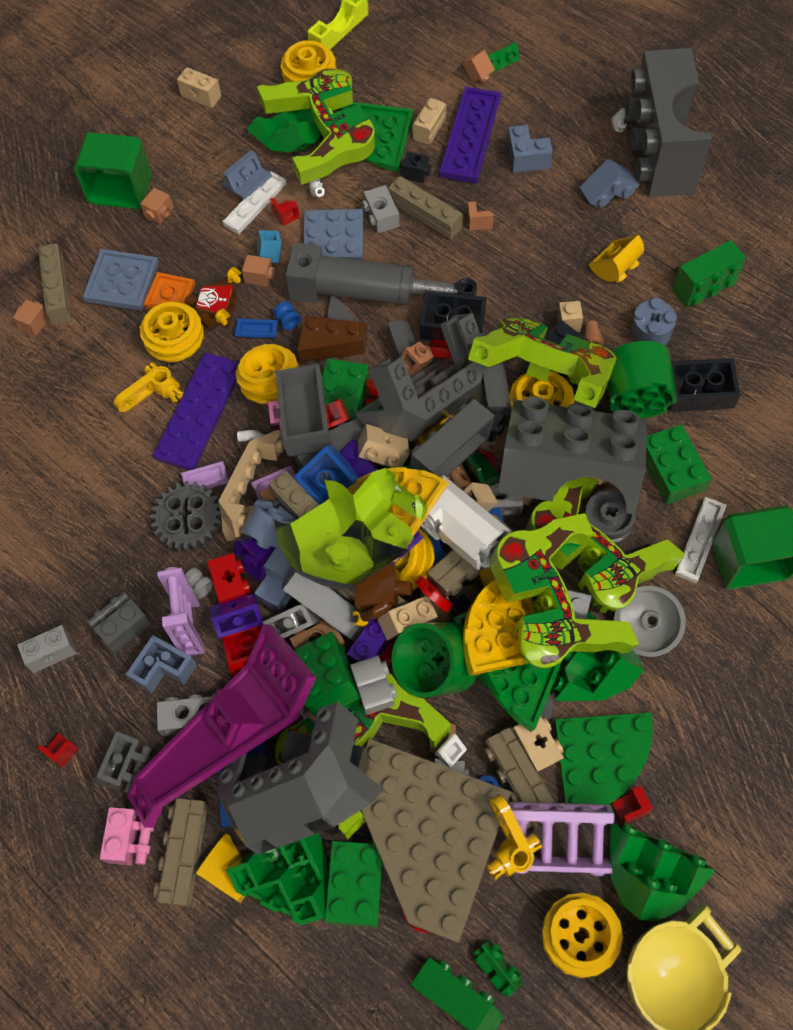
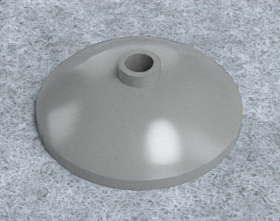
[614,586,686,657]

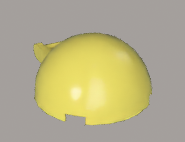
[626,905,741,1030]

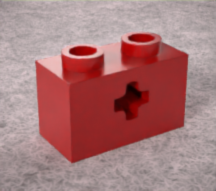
[207,553,251,604]

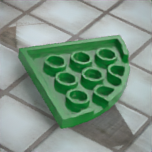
[339,102,413,172]
[482,661,562,732]
[555,713,653,805]

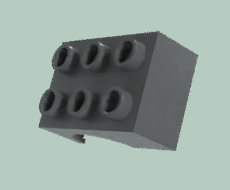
[625,48,712,197]
[498,397,647,514]

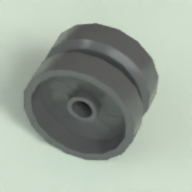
[585,490,636,546]

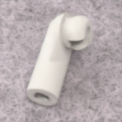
[611,108,627,132]
[309,178,324,197]
[237,430,264,442]

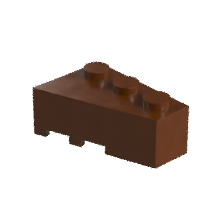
[297,316,368,364]

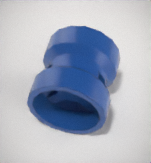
[273,301,301,330]

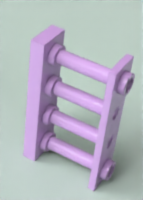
[157,567,205,656]
[509,802,614,876]

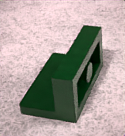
[462,450,500,486]

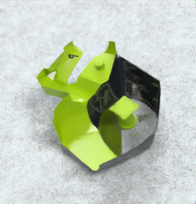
[273,468,427,590]

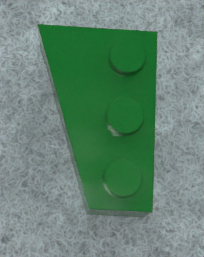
[411,957,504,1030]

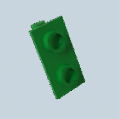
[488,42,520,74]
[474,940,524,998]

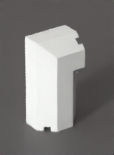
[421,475,510,570]

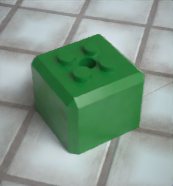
[73,132,152,210]
[712,505,793,590]

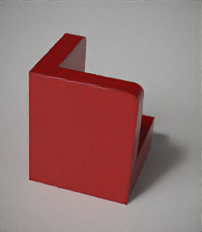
[269,197,300,226]
[326,398,351,428]
[37,733,79,768]
[612,785,653,825]

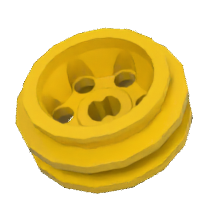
[281,41,336,82]
[140,301,204,362]
[235,344,299,404]
[510,371,574,407]
[394,528,435,591]
[541,893,623,978]

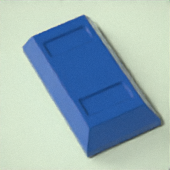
[235,318,278,339]

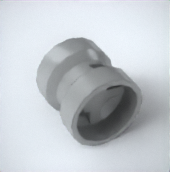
[185,567,214,599]

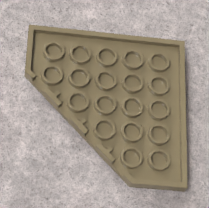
[361,739,511,944]

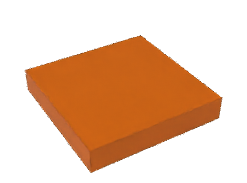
[143,272,196,309]

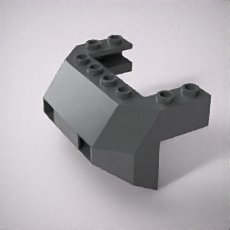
[354,313,484,442]
[216,702,384,855]

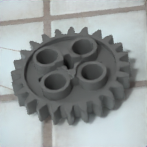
[150,481,222,552]

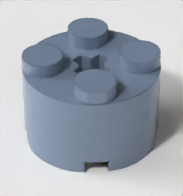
[631,298,677,345]
[241,500,297,549]

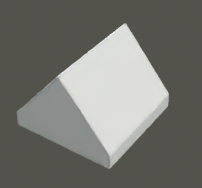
[434,733,467,767]

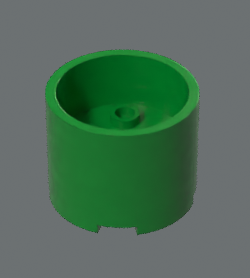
[607,341,677,419]
[392,622,481,698]

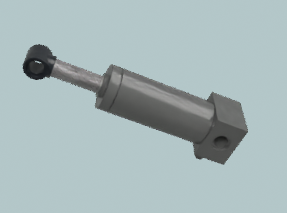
[286,242,477,305]

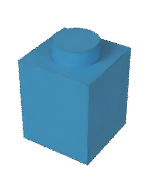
[256,230,281,263]

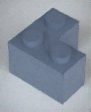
[507,125,553,172]
[580,159,640,208]
[254,548,293,613]
[126,635,197,694]

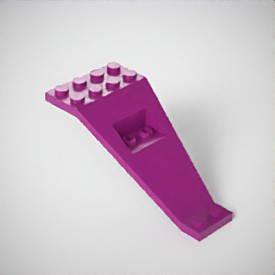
[127,624,316,828]

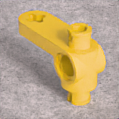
[114,362,183,412]
[486,794,542,880]

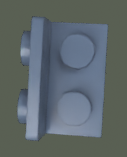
[221,150,272,199]

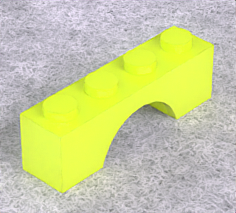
[307,0,368,49]

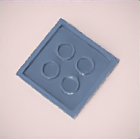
[304,209,363,260]
[83,249,159,311]

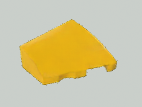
[196,834,244,903]

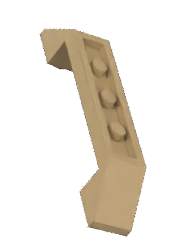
[218,430,285,537]

